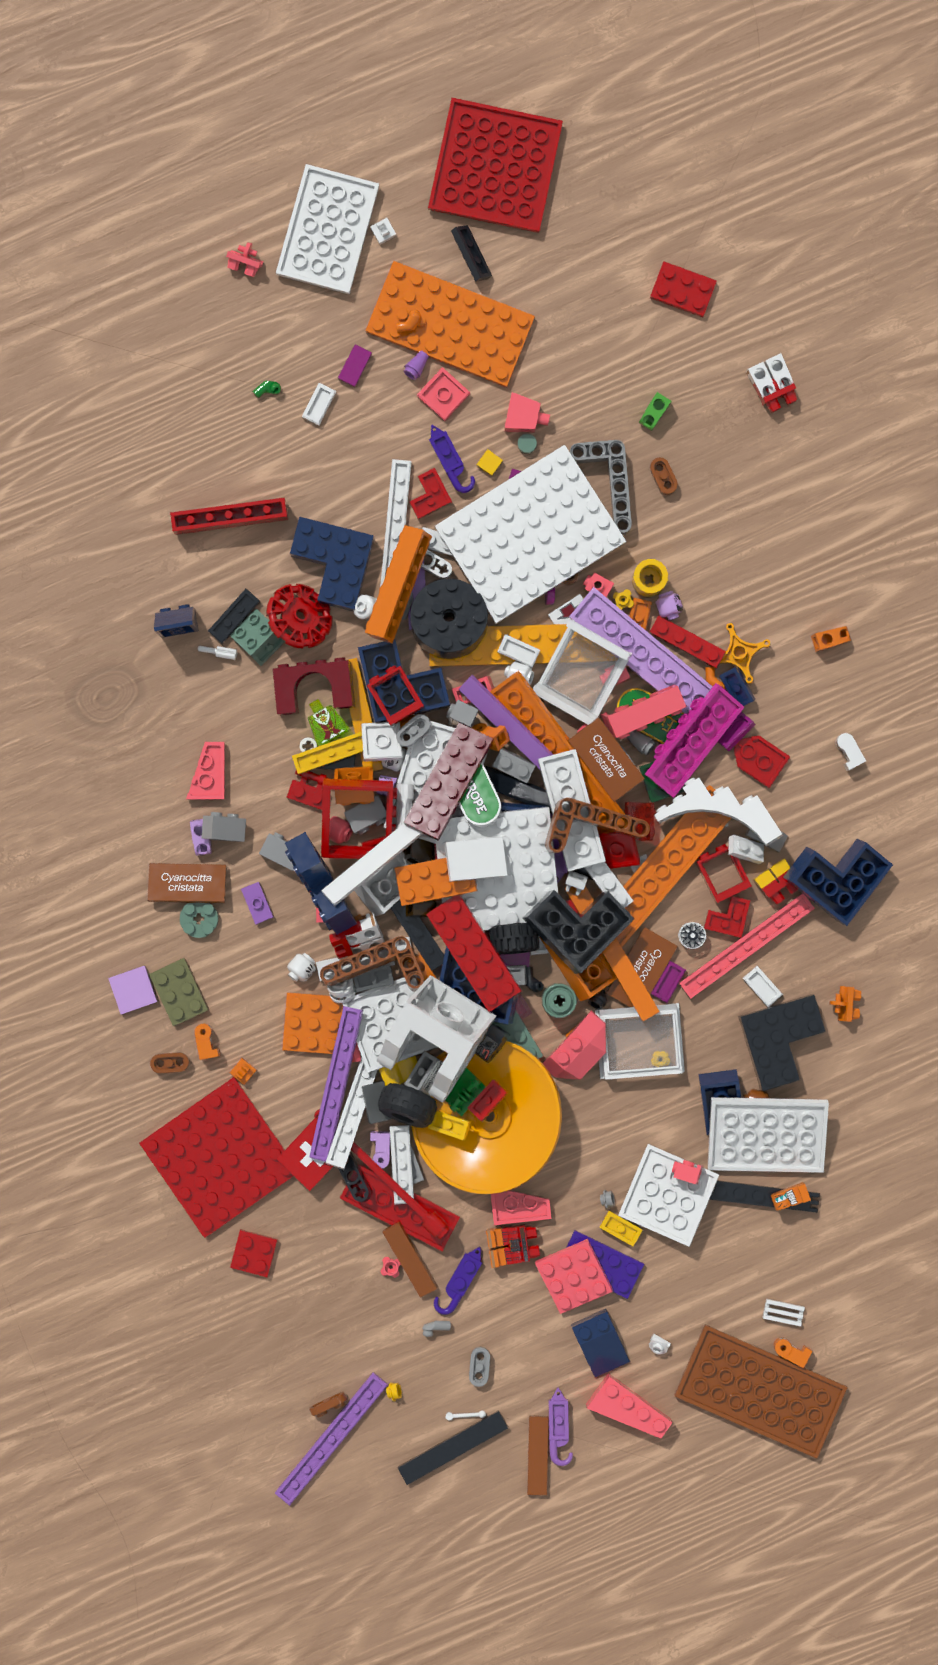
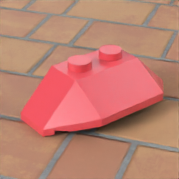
[543,1010,606,1080]

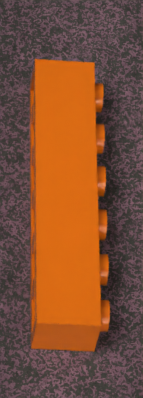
[365,525,432,643]

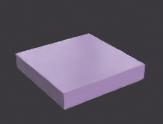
[108,966,158,1014]

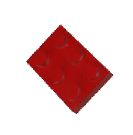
[650,261,717,318]

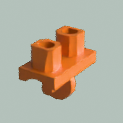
[830,986,861,1022]

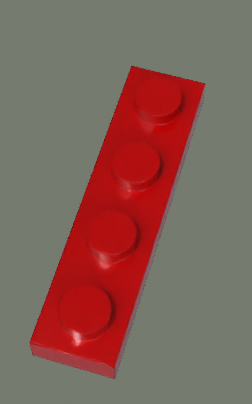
[649,615,726,669]

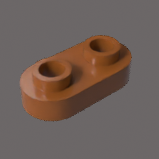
[650,457,678,495]
[150,1052,189,1073]
[309,1392,347,1418]

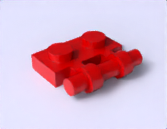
[286,770,330,810]

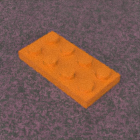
[395,858,478,906]

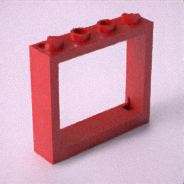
[321,779,397,859]

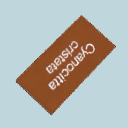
[568,717,645,802]
[147,863,227,903]
[606,927,678,1007]

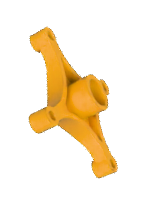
[710,623,771,684]

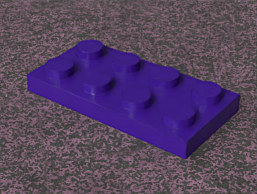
[566,1230,644,1299]

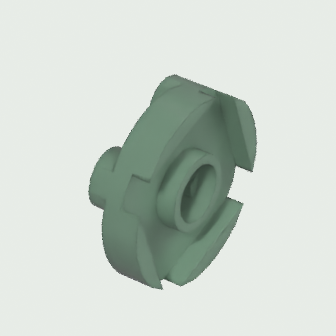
[180,903,219,938]

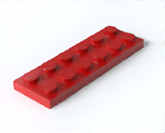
[426,895,522,1012]
[340,1163,460,1252]

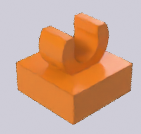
[230,1058,257,1085]

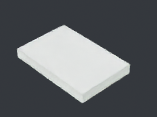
[445,837,507,882]

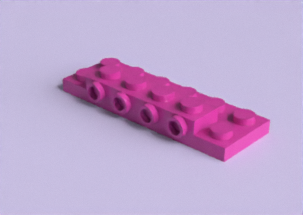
[645,683,744,798]

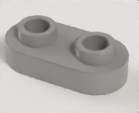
[396,714,431,747]
[469,1346,490,1387]

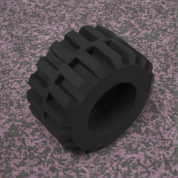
[489,923,540,955]

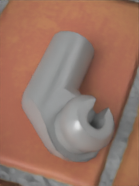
[422,1321,451,1337]

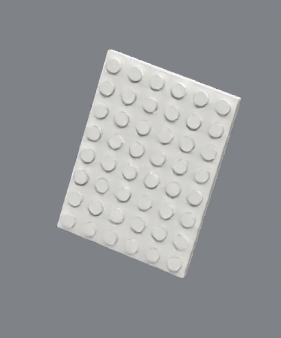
[435,445,626,624]

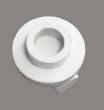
[649,1334,671,1354]

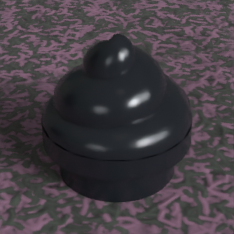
[588,989,607,1009]

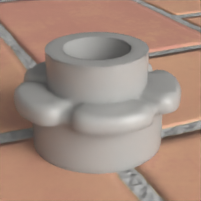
[600,1190,615,1209]

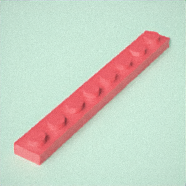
[679,893,815,999]

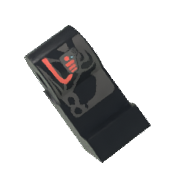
[475,1024,510,1063]

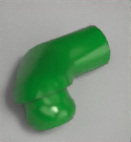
[252,380,281,398]

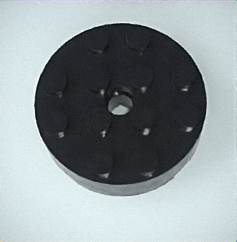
[410,579,488,659]

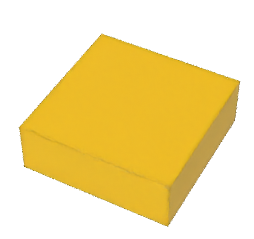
[476,449,503,476]

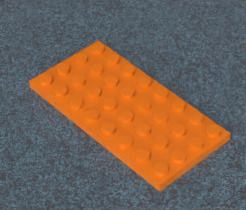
[365,261,535,388]

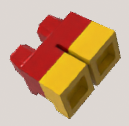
[753,858,798,905]

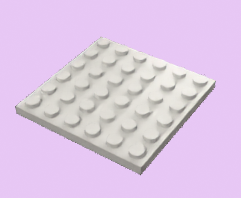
[436,807,558,930]

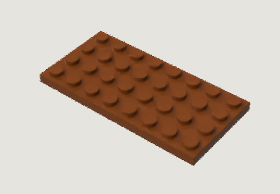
[674,1324,848,1459]

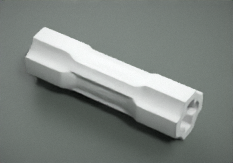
[396,784,414,829]

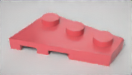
[186,742,225,800]
[491,1190,552,1225]

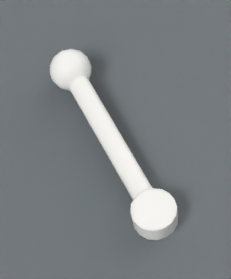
[446,1411,486,1420]

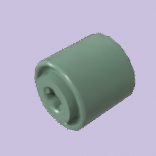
[541,983,577,1018]

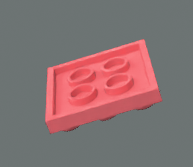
[535,1239,613,1314]

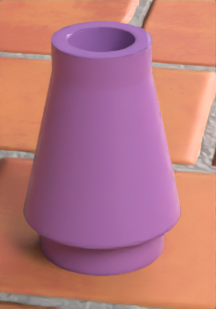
[403,351,429,380]

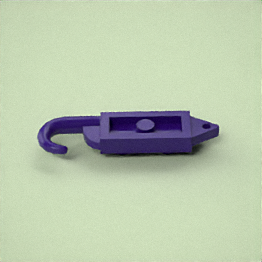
[429,425,475,493]
[434,1246,482,1315]

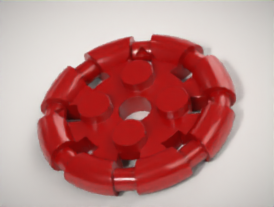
[266,584,333,649]

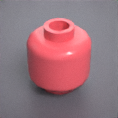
[330,816,352,844]

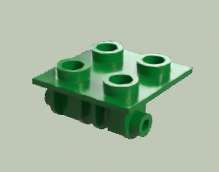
[445,1067,486,1116]

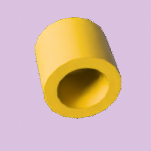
[632,559,668,597]

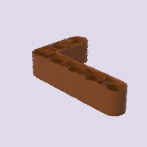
[545,798,650,853]
[320,936,425,992]

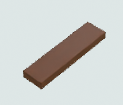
[382,1221,438,1298]
[527,1416,549,1495]

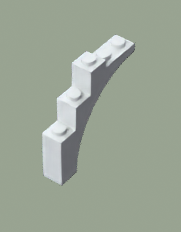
[654,778,783,847]

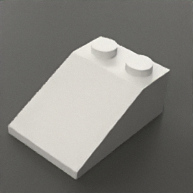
[354,852,411,916]

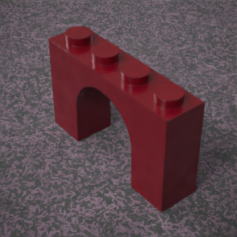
[273,657,355,716]

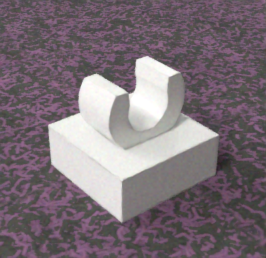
[370,218,396,245]
[565,871,588,895]

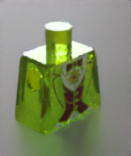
[308,699,350,747]

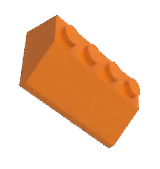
[539,937,617,1002]

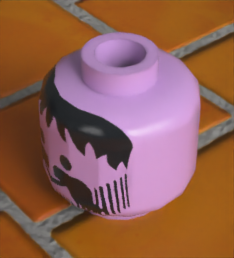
[656,591,683,620]

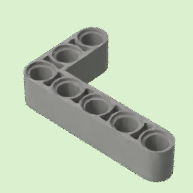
[570,440,632,536]

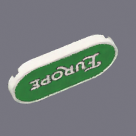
[459,763,501,827]

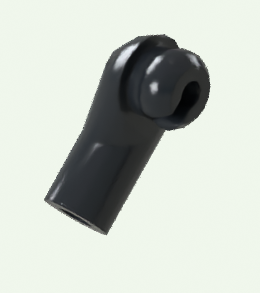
[525,967,544,992]

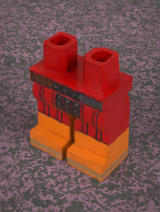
[486,1224,540,1268]

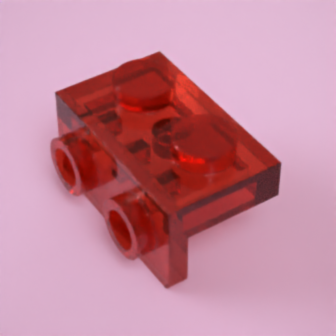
[625,802,656,841]

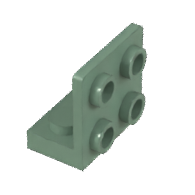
[230,609,285,666]

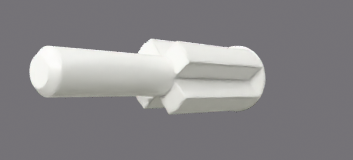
[198,646,237,660]

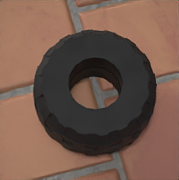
[378,1083,437,1128]

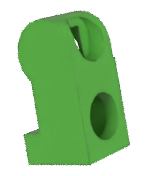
[639,392,672,431]

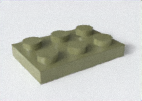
[149,958,209,1026]

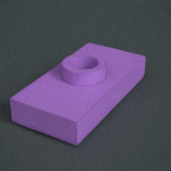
[241,882,273,924]

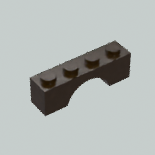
[404,838,436,917]

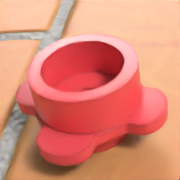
[380,1257,401,1278]

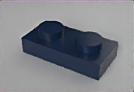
[719,666,755,706]

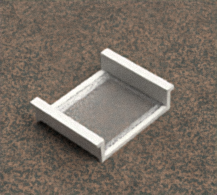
[533,619,633,724]
[595,1003,685,1080]

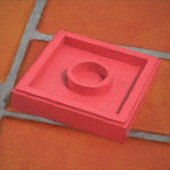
[417,367,470,421]

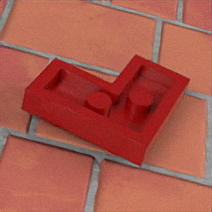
[409,468,452,520]
[704,896,751,938]

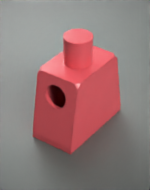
[504,392,550,433]

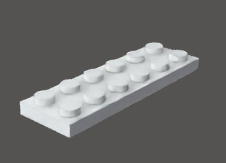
[538,749,606,871]

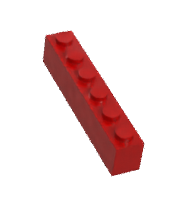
[170,497,289,535]

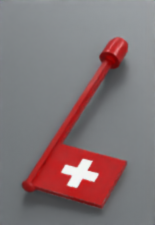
[277,1109,450,1240]

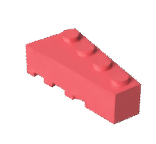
[600,685,686,739]
[586,1373,672,1438]

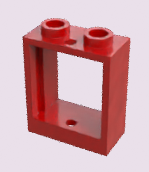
[367,665,424,726]
[695,844,752,903]

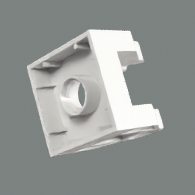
[377,975,496,1103]

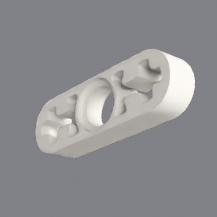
[421,550,452,579]

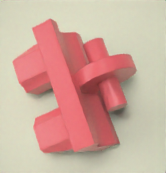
[226,242,264,277]

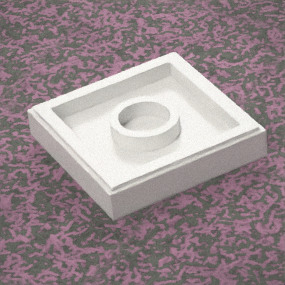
[361,722,403,762]

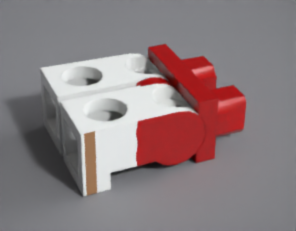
[746,353,797,413]
[329,912,385,959]

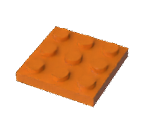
[282,992,345,1054]

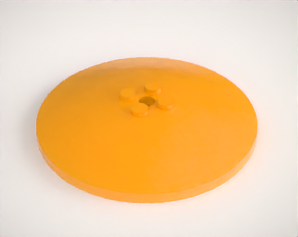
[412,1038,562,1194]

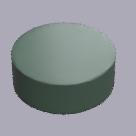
[518,434,537,454]

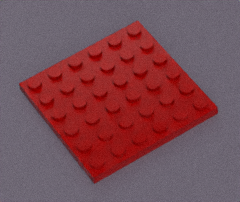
[428,97,563,233]
[139,1077,293,1238]

